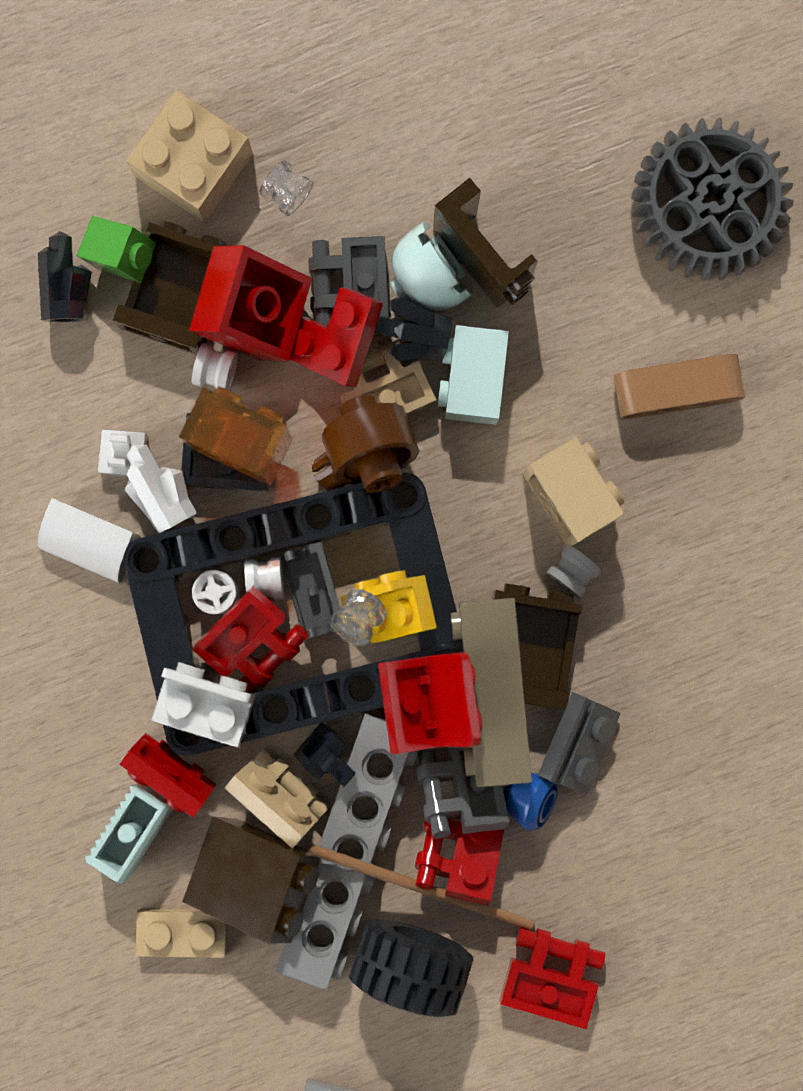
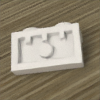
[151,662,256,747]

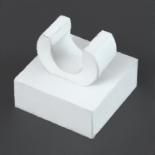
[98,429,148,477]

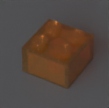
[179,386,293,486]

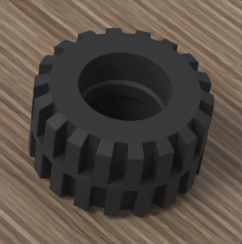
[349,919,474,1017]

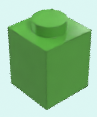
[76,216,156,283]

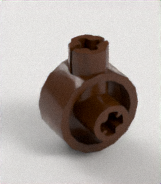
[312,395,420,493]

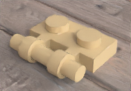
[331,339,436,416]
[225,749,329,849]

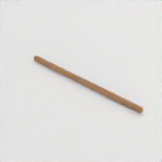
[310,845,535,930]

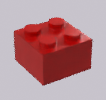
[189,245,312,362]

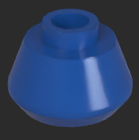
[503,773,558,831]

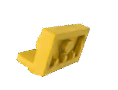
[340,570,437,644]

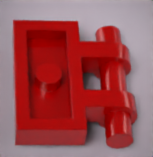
[192,586,308,694]
[119,733,216,818]
[415,819,505,906]
[499,928,606,1030]

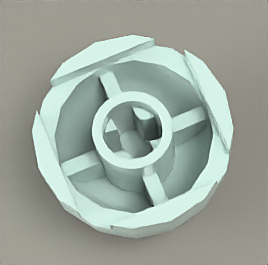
[391,221,473,312]

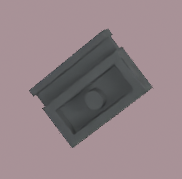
[538,692,621,794]

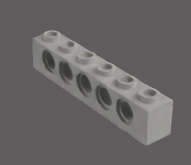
[275,712,418,990]

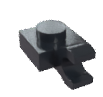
[293,722,356,787]

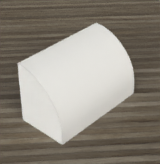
[38,498,140,583]

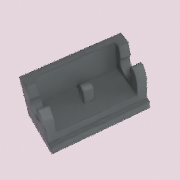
[281,542,347,640]

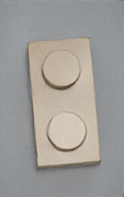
[136,909,227,958]

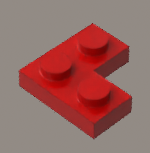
[289,287,383,388]

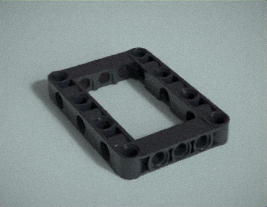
[123,472,463,756]

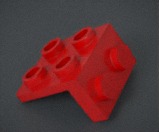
[378,652,483,754]

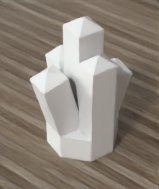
[125,445,197,534]

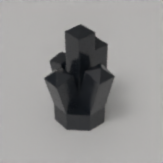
[38,231,92,323]
[374,296,452,361]

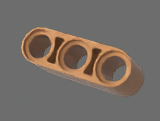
[613,354,745,419]

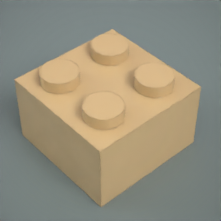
[126,90,253,223]
[523,437,624,546]

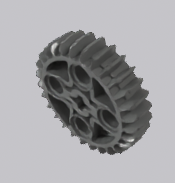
[631,117,794,281]

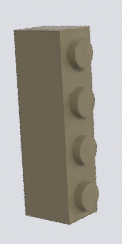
[451,598,532,787]

